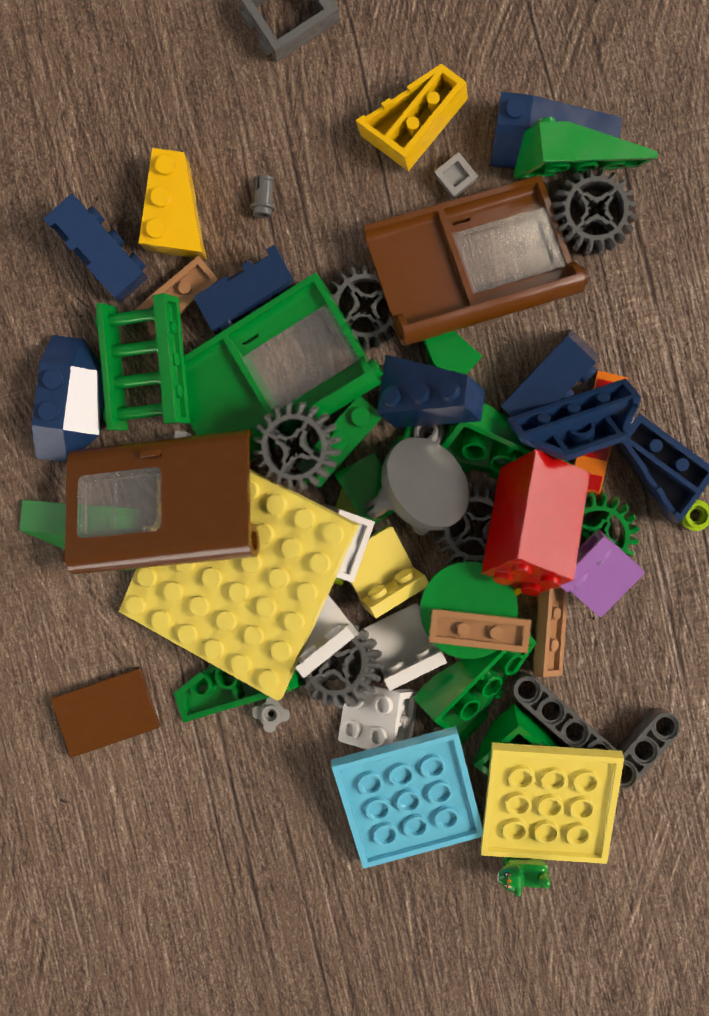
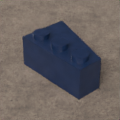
[501,329,599,417]
[377,355,485,428]

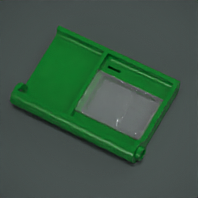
[184,272,384,463]

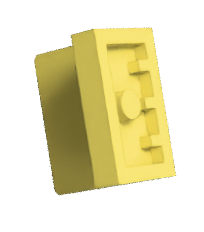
[350,525,428,618]

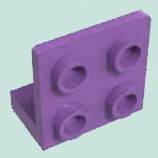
[560,529,645,617]

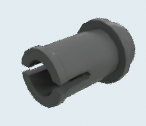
[250,175,275,218]

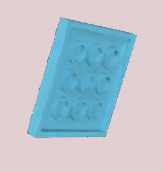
[331,726,483,869]

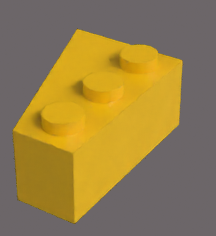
[356,64,468,172]
[139,148,207,260]

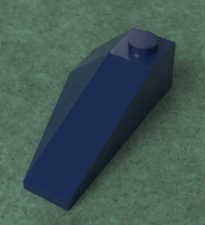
[489,91,622,169]

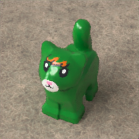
[497,857,551,897]

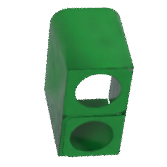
[334,452,395,525]

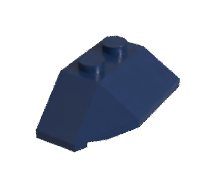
[31,335,105,462]
[507,378,641,461]

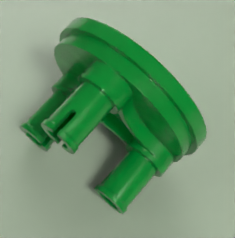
[420,561,518,659]

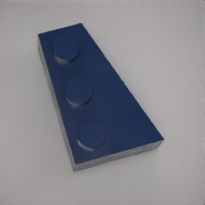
[43,193,148,303]
[193,244,295,335]
[615,414,709,523]

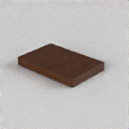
[50,667,161,758]

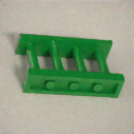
[95,293,190,431]

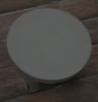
[365,437,469,535]

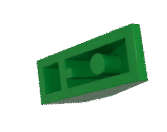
[421,331,483,375]

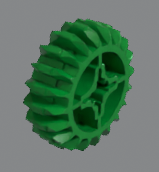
[580,492,639,557]

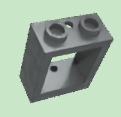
[240,0,340,62]

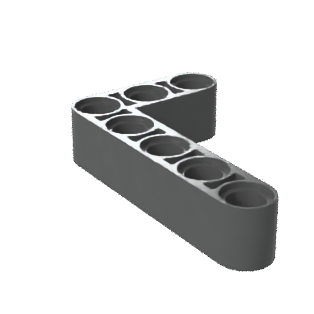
[510,672,681,789]

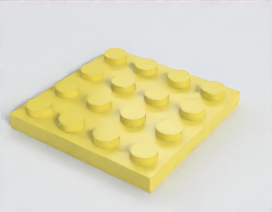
[480,743,624,864]

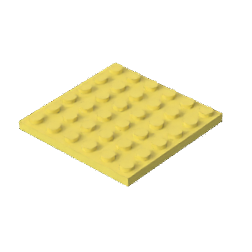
[119,469,359,701]

